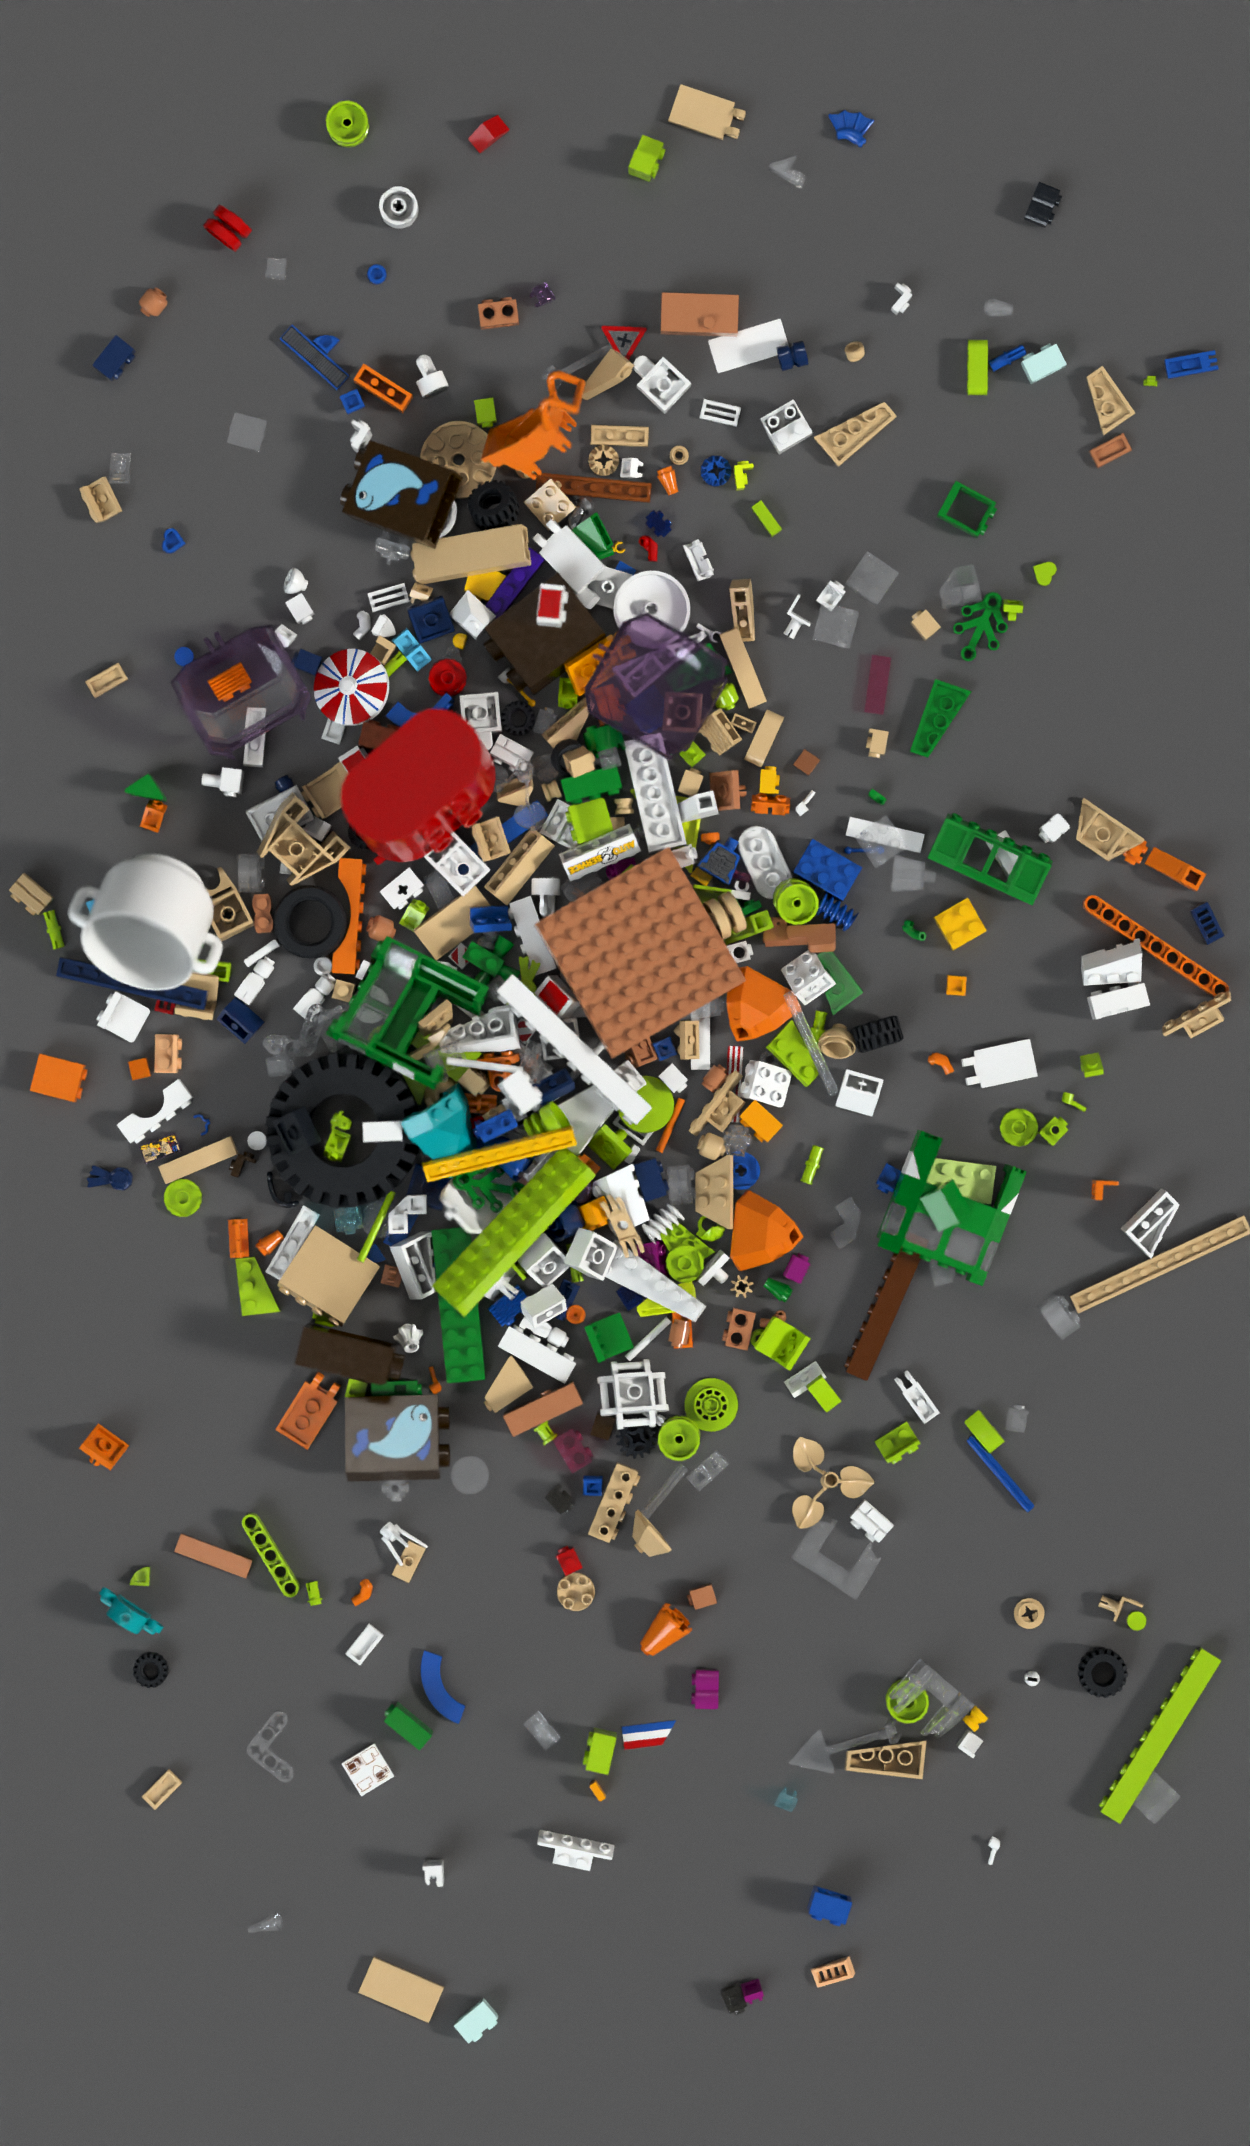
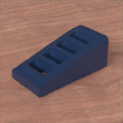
[1189,902,1224,945]

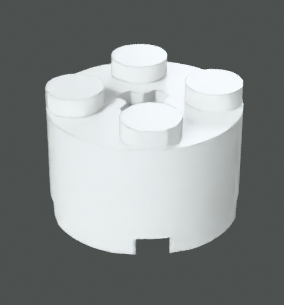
[379,186,418,229]

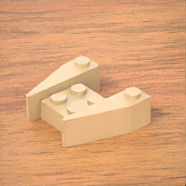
[257,792,350,886]

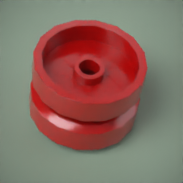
[202,204,252,252]

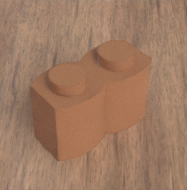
[252,894,274,934]

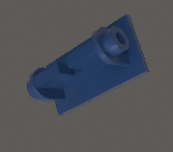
[555,1279,580,1321]

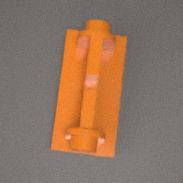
[751,793,790,816]
[228,1219,249,1258]

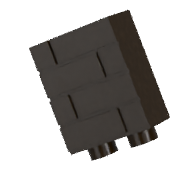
[294,1323,405,1385]

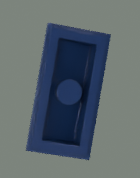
[531,1068,576,1106]

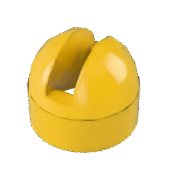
[453,633,468,650]

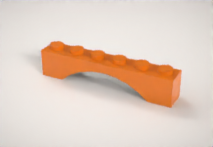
[332,858,366,975]

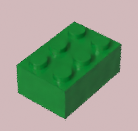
[561,765,622,806]

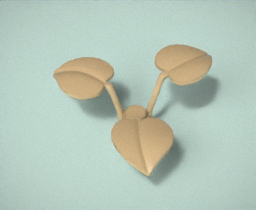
[792,1437,874,1529]

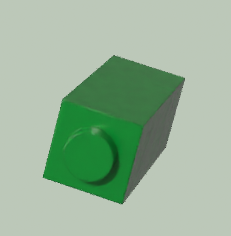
[371,1379,422,1396]

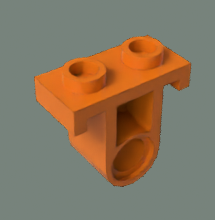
[477,1050,520,1092]

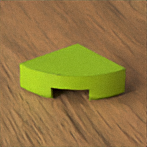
[130,1567,150,1586]

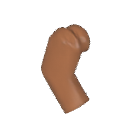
[760,1310,786,1328]

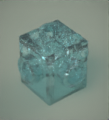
[333,1206,363,1235]

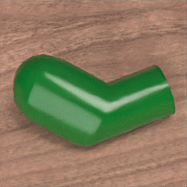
[902,920,926,941]

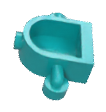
[99,1587,164,1635]

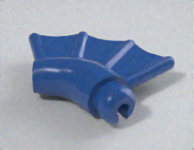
[828,110,874,147]

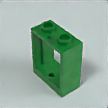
[936,481,997,538]

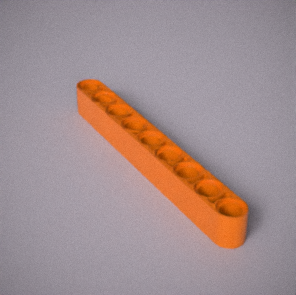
[1083,895,1229,997]

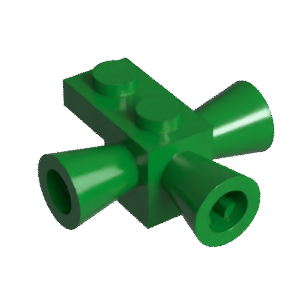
[462,935,521,986]

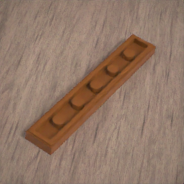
[535,473,652,503]

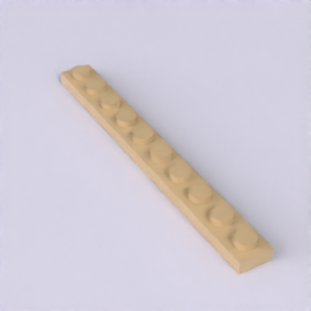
[1070,1215,1250,1313]

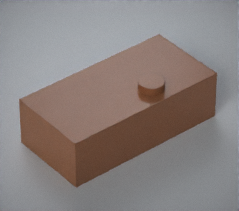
[661,293,739,337]
[503,1381,583,1437]

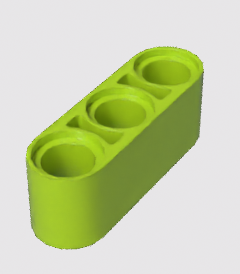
[967,340,988,395]

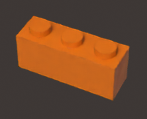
[353,364,413,413]

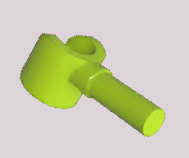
[1062,1092,1087,1112]

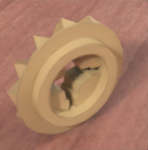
[588,445,619,476]
[1014,1598,1045,1629]

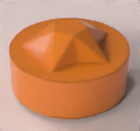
[700,832,720,845]
[566,1305,586,1325]

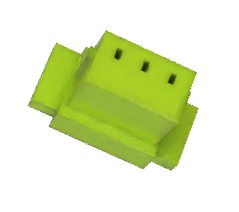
[1143,376,1157,386]

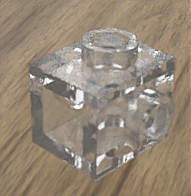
[723,1125,752,1157]
[382,1480,409,1502]

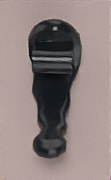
[267,1172,299,1208]

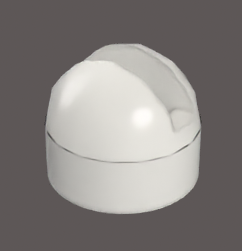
[1024,1671,1040,1686]

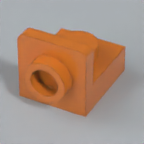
[140,800,168,833]

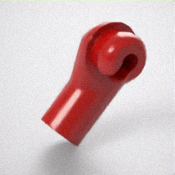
[638,535,658,562]

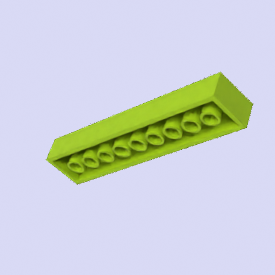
[432,1148,596,1317]

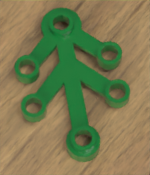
[953,592,1008,662]
[452,1165,524,1213]

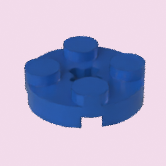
[731,1151,760,1190]

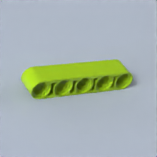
[242,1513,300,1597]

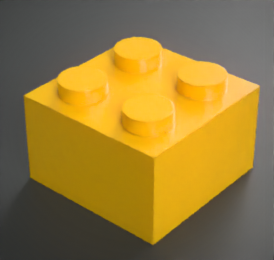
[933,898,987,951]

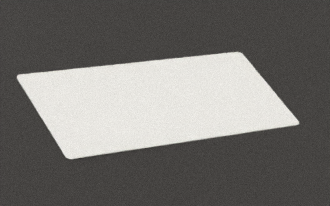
[708,319,789,373]

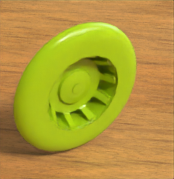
[684,1378,738,1432]

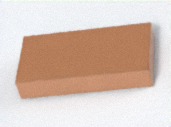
[1089,433,1132,468]

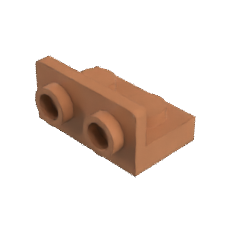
[624,1037,658,1068]

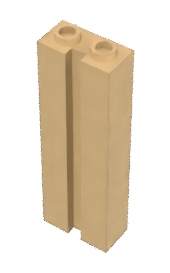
[411,524,531,585]

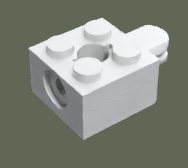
[633,356,691,414]
[460,692,502,751]

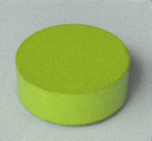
[1127,1611,1147,1631]

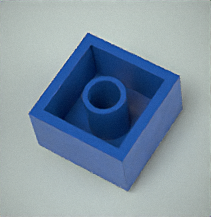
[807,1885,852,1926]

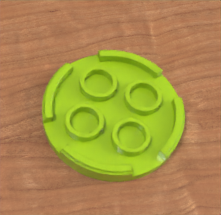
[617,1076,674,1134]

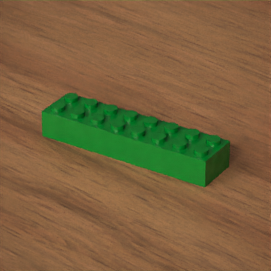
[432,1227,486,1383]

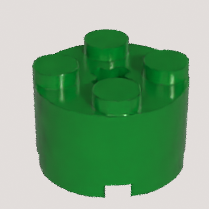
[583,721,626,758]

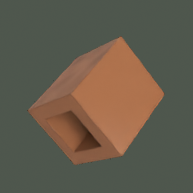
[687,1583,717,1610]

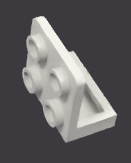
[96,991,150,1042]
[740,1060,792,1107]

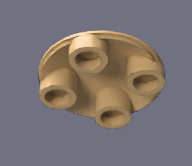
[557,1573,595,1611]

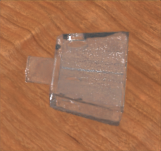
[891,855,936,893]

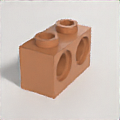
[478,297,519,330]
[722,1307,756,1351]

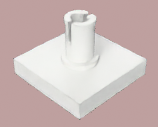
[589,567,632,609]
[484,1267,519,1301]

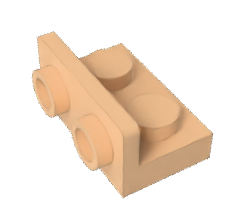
[154,1034,182,1073]

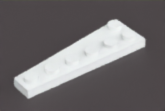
[605,1240,706,1322]

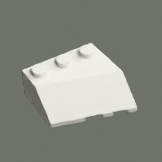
[590,1164,650,1235]

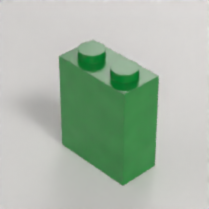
[384,1702,433,1751]

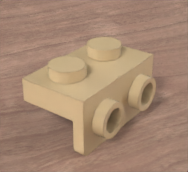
[79,477,122,523]
[471,817,511,862]

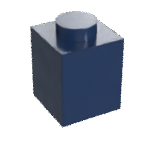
[292,649,323,676]

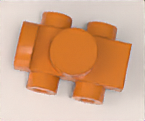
[1123,841,1148,866]

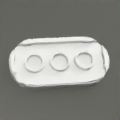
[738,826,792,899]

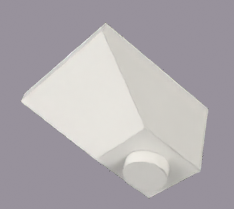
[449,590,496,641]

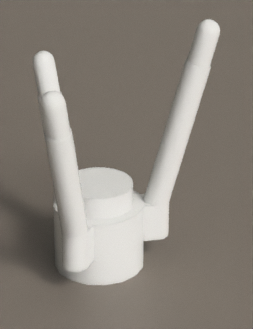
[380,1522,428,1566]

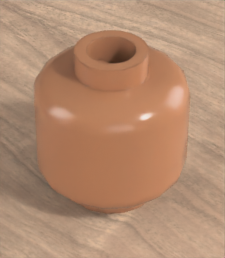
[139,287,168,317]
[366,915,396,941]

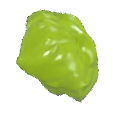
[696,1216,726,1242]

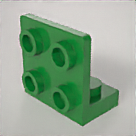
[584,1313,634,1363]

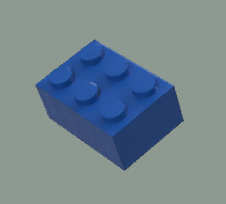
[793,839,862,901]

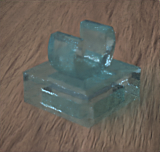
[774,1787,798,1812]

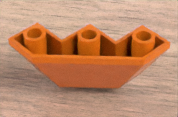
[726,966,801,1042]
[730,1190,803,1271]

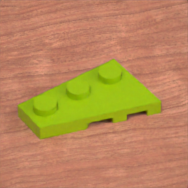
[766,1019,820,1087]
[660,1223,715,1259]

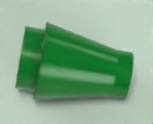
[763,1277,793,1303]

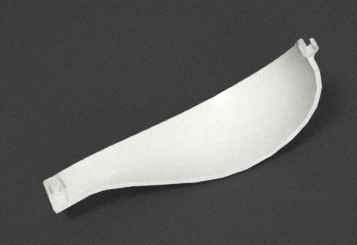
[440,1060,646,1234]

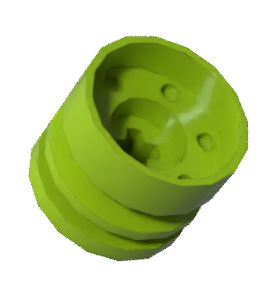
[523,1102,571,1136]

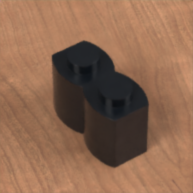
[1024,182,1062,228]

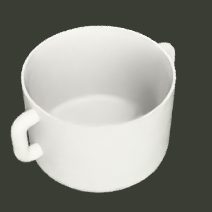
[69,854,223,990]

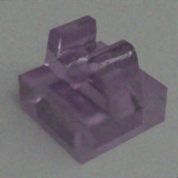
[529,283,556,307]

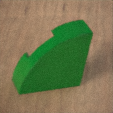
[868,789,887,805]

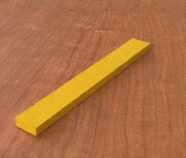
[422,1126,577,1182]

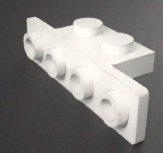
[537,1830,614,1871]

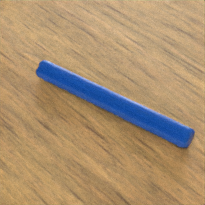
[966,1435,1034,1512]

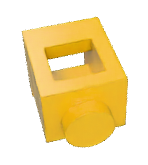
[759,766,780,795]

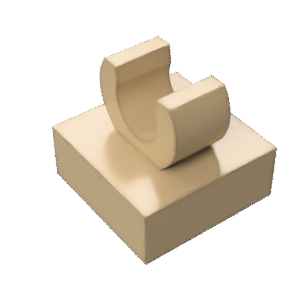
[409,582,433,604]

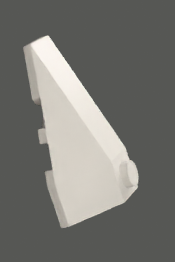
[440,1005,520,1052]

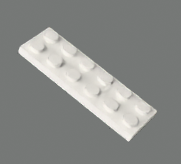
[624,733,687,854]

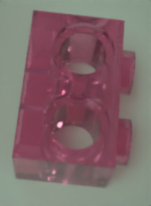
[553,1428,593,1474]

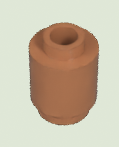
[701,1064,728,1093]
[668,1319,690,1348]

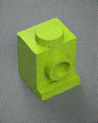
[1038,1116,1068,1146]

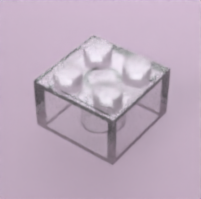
[845,551,899,606]
[1037,1294,1081,1340]

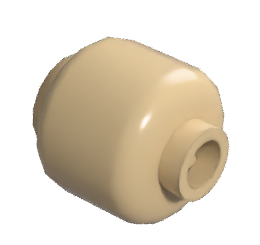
[697,1133,727,1160]

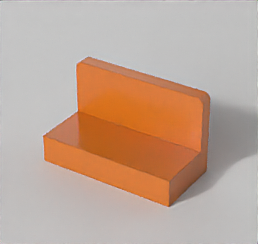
[1091,1180,1119,1200]

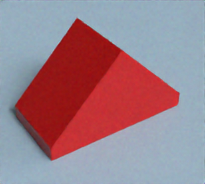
[468,115,510,154]

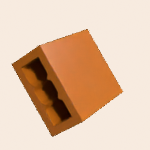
[30,1054,88,1102]

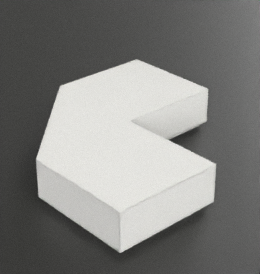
[388,1194,427,1234]

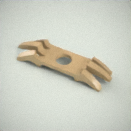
[600,1195,645,1258]

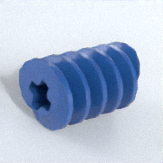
[816,892,859,932]

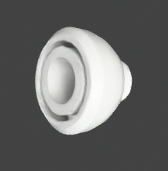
[284,568,308,594]

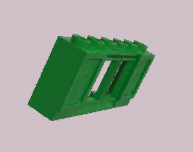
[928,813,1053,906]

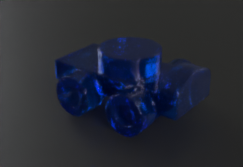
[645,510,672,538]

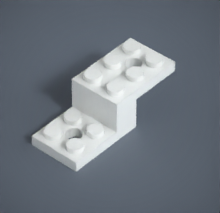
[424,832,490,897]

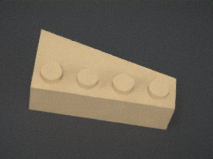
[844,1741,926,1779]

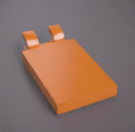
[275,1372,341,1450]

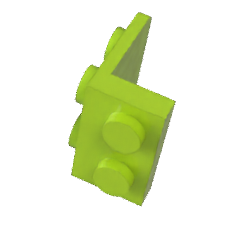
[565,798,614,845]
[754,1316,811,1371]

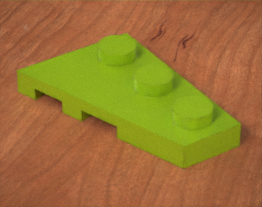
[235,1257,280,1316]

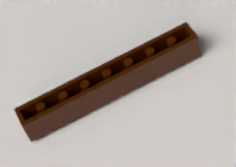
[844,1231,929,1381]

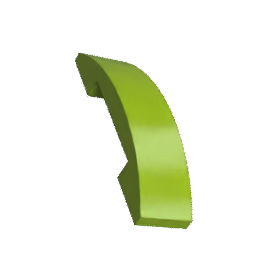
[723,909,774,945]

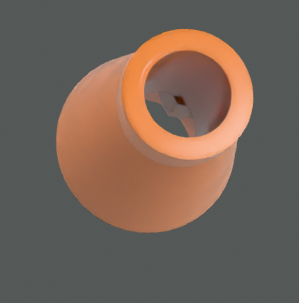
[657,466,679,495]
[255,1230,284,1257]

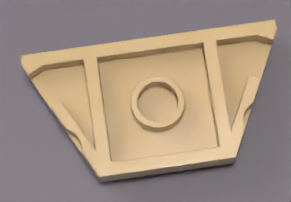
[1076,798,1145,861]
[695,1155,733,1229]

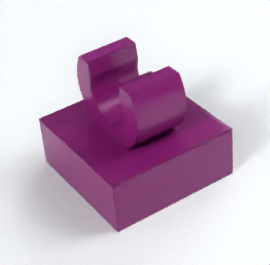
[740,1978,764,2004]

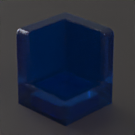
[616,1286,644,1311]

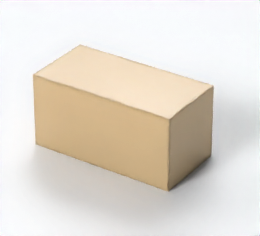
[731,713,757,734]

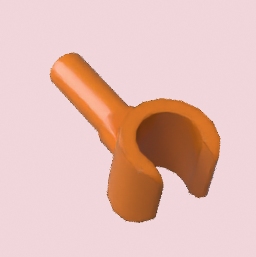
[429,1366,442,1395]

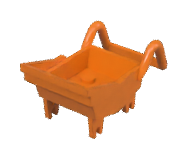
[481,371,585,480]

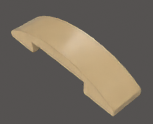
[382,1024,450,1066]

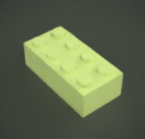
[927,1158,996,1204]

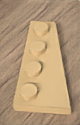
[814,402,897,467]

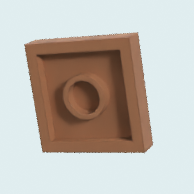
[709,770,747,811]

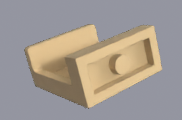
[301,762,348,820]

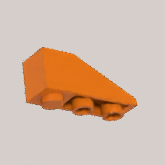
[1144,847,1206,892]

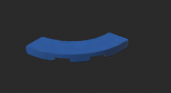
[421,1650,465,1724]

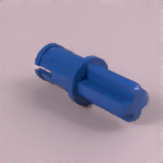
[988,345,1026,372]

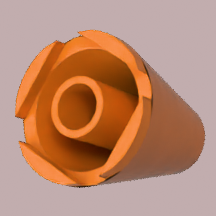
[640,1603,692,1656]

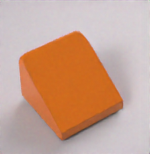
[128,1058,151,1081]

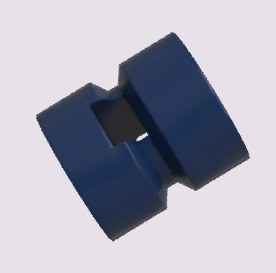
[776,341,808,371]

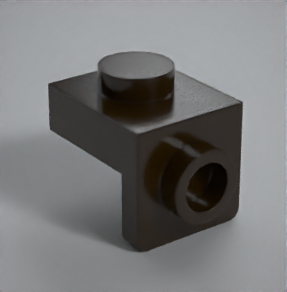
[229,1151,257,1178]

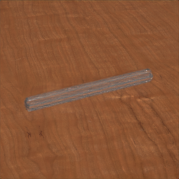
[784,991,838,1096]

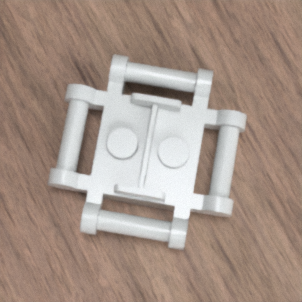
[597,1359,669,1430]

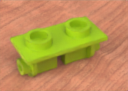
[330,1111,352,1130]

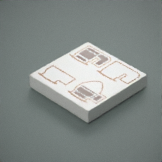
[342,1743,394,1796]

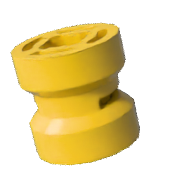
[962,1705,988,1732]

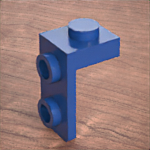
[472,1109,518,1143]

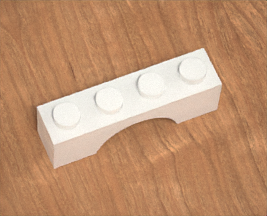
[117,1079,193,1144]

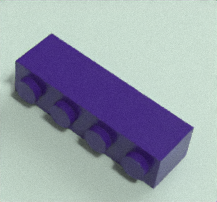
[485,547,545,619]

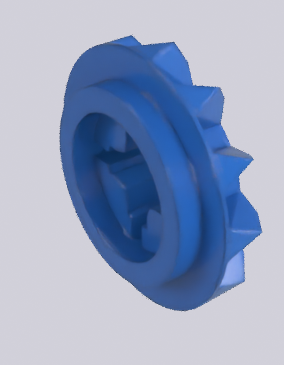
[701,456,731,486]

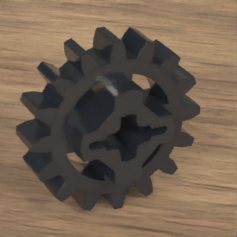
[616,1417,657,1459]

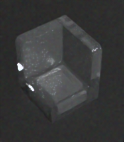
[265,257,288,280]

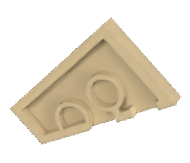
[1086,366,1135,436]

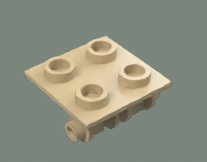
[524,479,576,531]

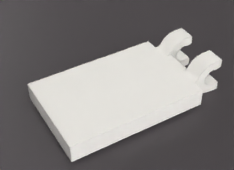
[532,519,606,594]
[961,1039,1038,1088]

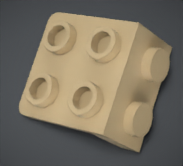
[175,972,219,1020]

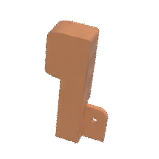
[763,917,836,953]

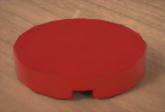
[428,658,467,696]

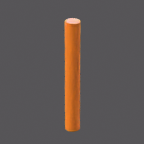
[656,1097,685,1153]

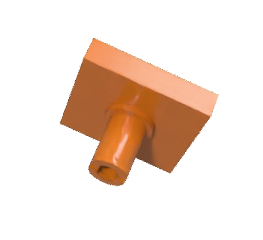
[79,1424,129,1471]

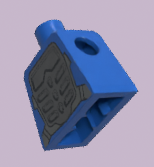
[696,837,740,885]

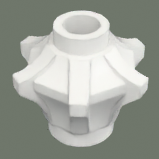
[393,1324,423,1353]

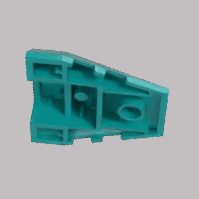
[400,1083,478,1179]

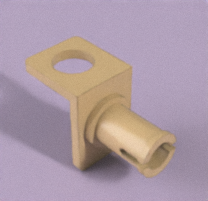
[1098,1595,1144,1622]

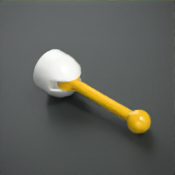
[498,667,536,707]

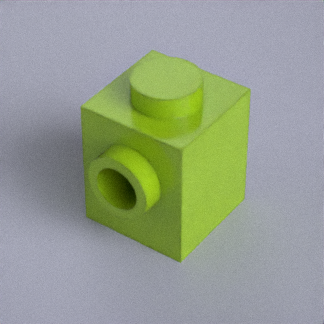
[474,397,497,428]

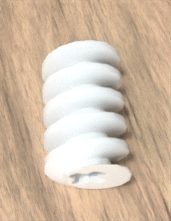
[642,1203,685,1245]

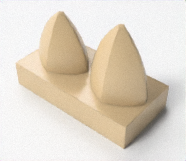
[673,1021,700,1060]

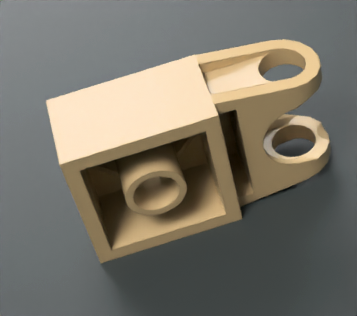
[206,867,254,942]

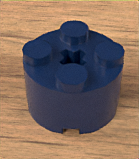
[544,1200,585,1242]

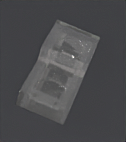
[686,1449,729,1492]

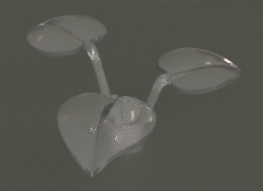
[493,754,559,831]

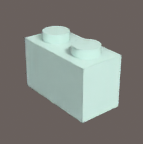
[1021,343,1067,384]
[454,1998,498,2044]

